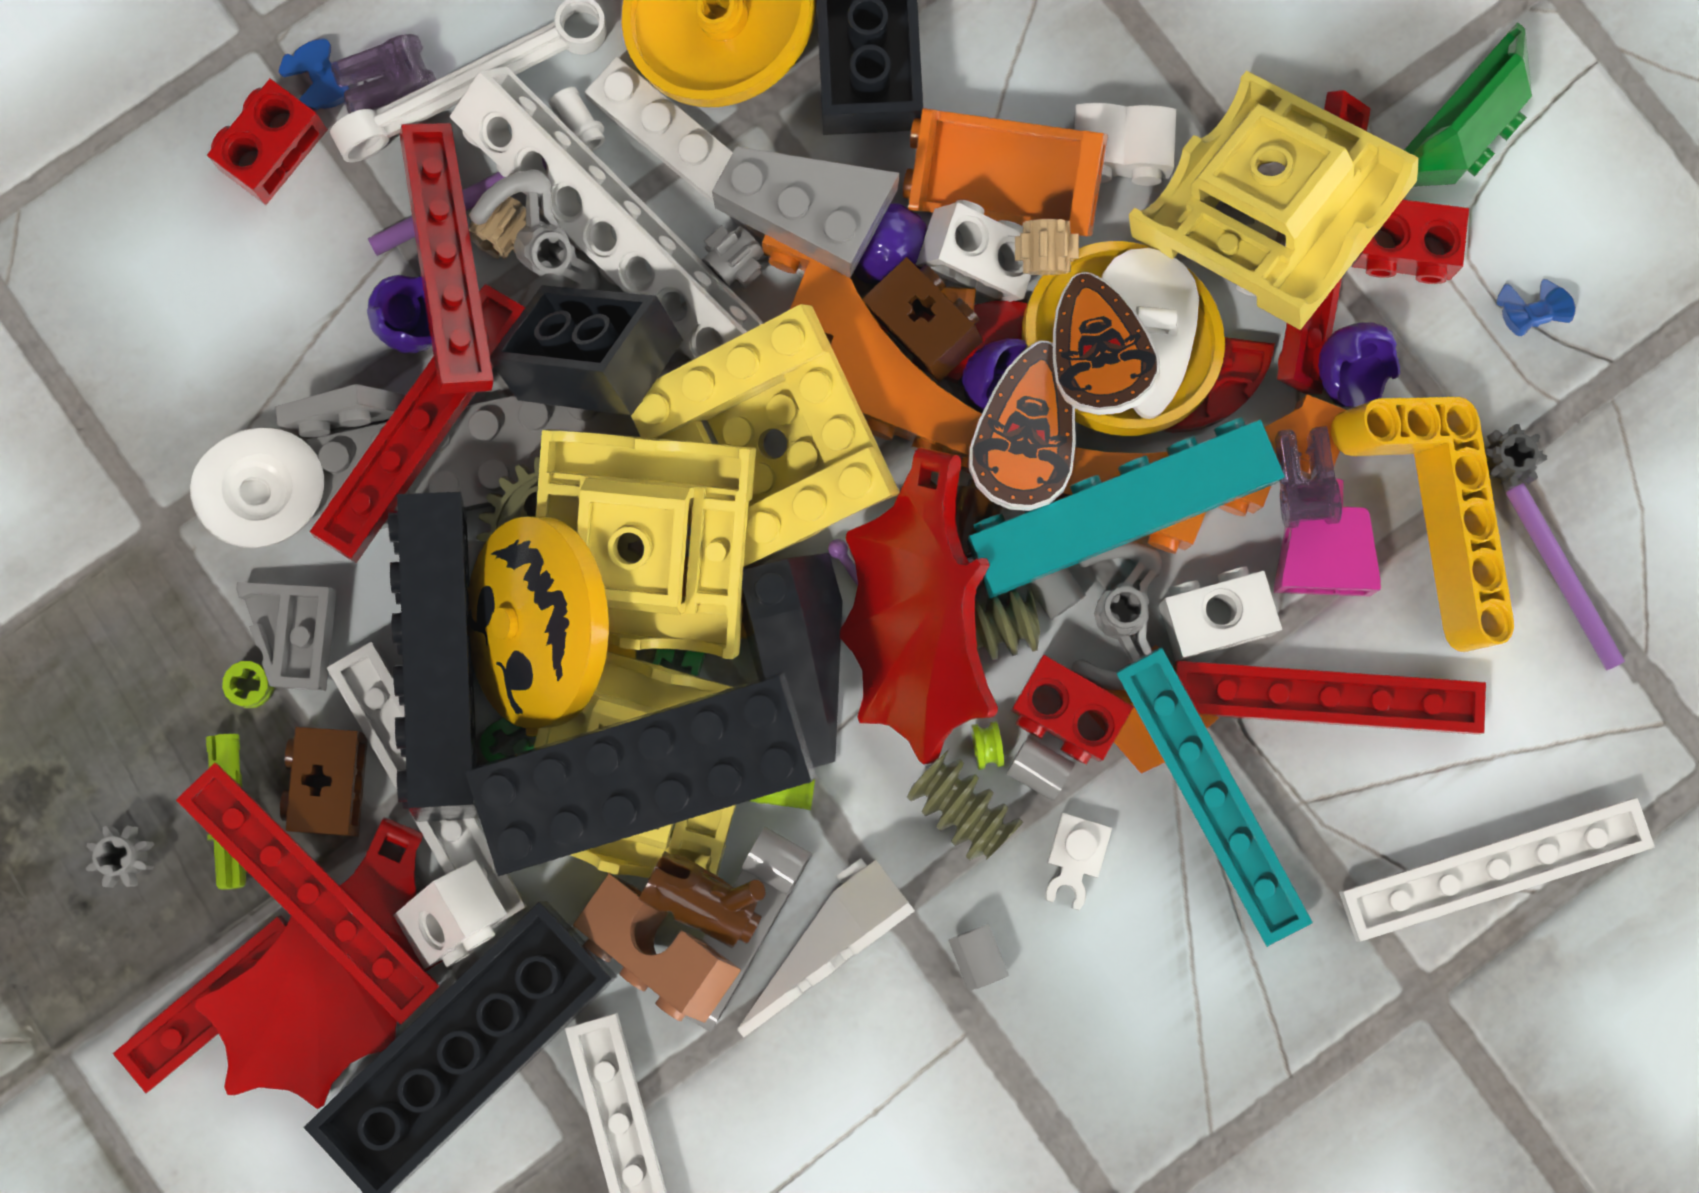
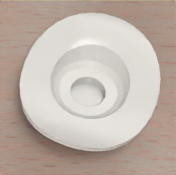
[190,428,324,548]

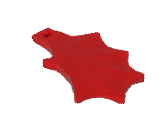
[840,447,998,765]
[195,817,443,1109]

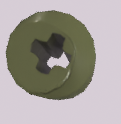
[975,586,1040,660]
[907,748,1023,861]

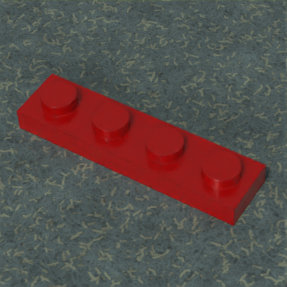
[112,915,288,1093]

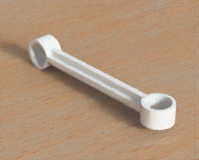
[330,0,607,162]

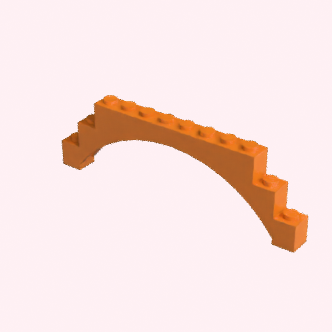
[762,234,1346,554]

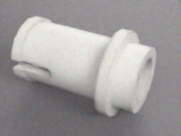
[549,87,605,151]

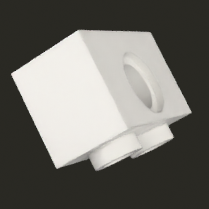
[1158,566,1282,661]
[393,860,507,969]

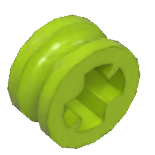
[222,661,274,708]
[971,721,1004,770]

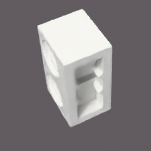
[916,200,1031,302]

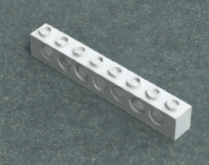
[450,67,764,360]

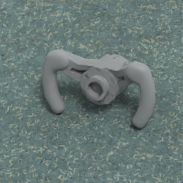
[470,169,601,290]
[1072,541,1163,690]

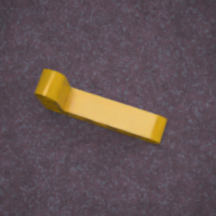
[1331,397,1514,652]

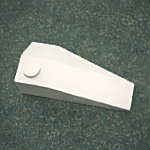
[737,858,915,1038]

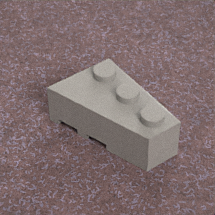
[712,146,899,278]

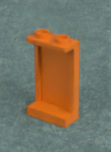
[903,108,1108,237]

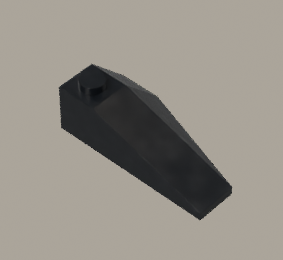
[741,553,843,768]

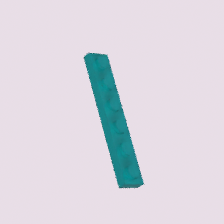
[1116,647,1313,947]

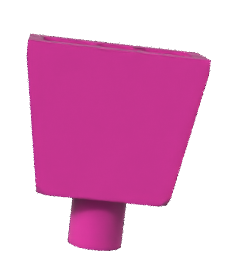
[1274,478,1381,597]

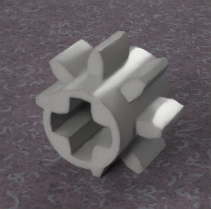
[702,225,764,289]
[86,825,154,888]

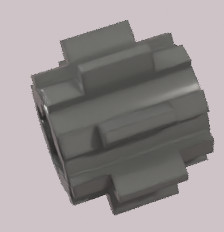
[1485,424,1547,490]

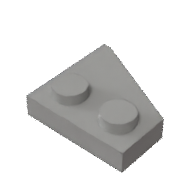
[275,384,406,437]
[236,582,337,691]

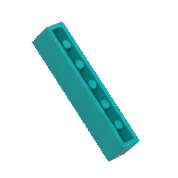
[966,417,1285,599]

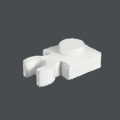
[1045,813,1112,910]

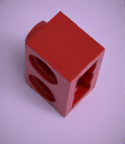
[207,78,328,205]
[1352,200,1469,284]
[1010,655,1134,765]

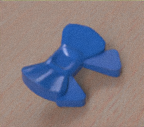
[279,39,351,110]
[1496,279,1576,336]

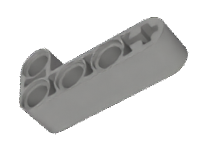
[685,827,812,1032]

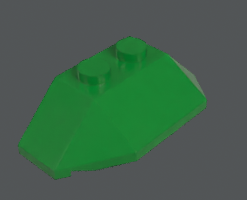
[1404,22,1532,187]

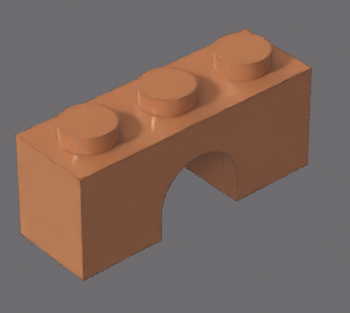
[573,873,741,1023]

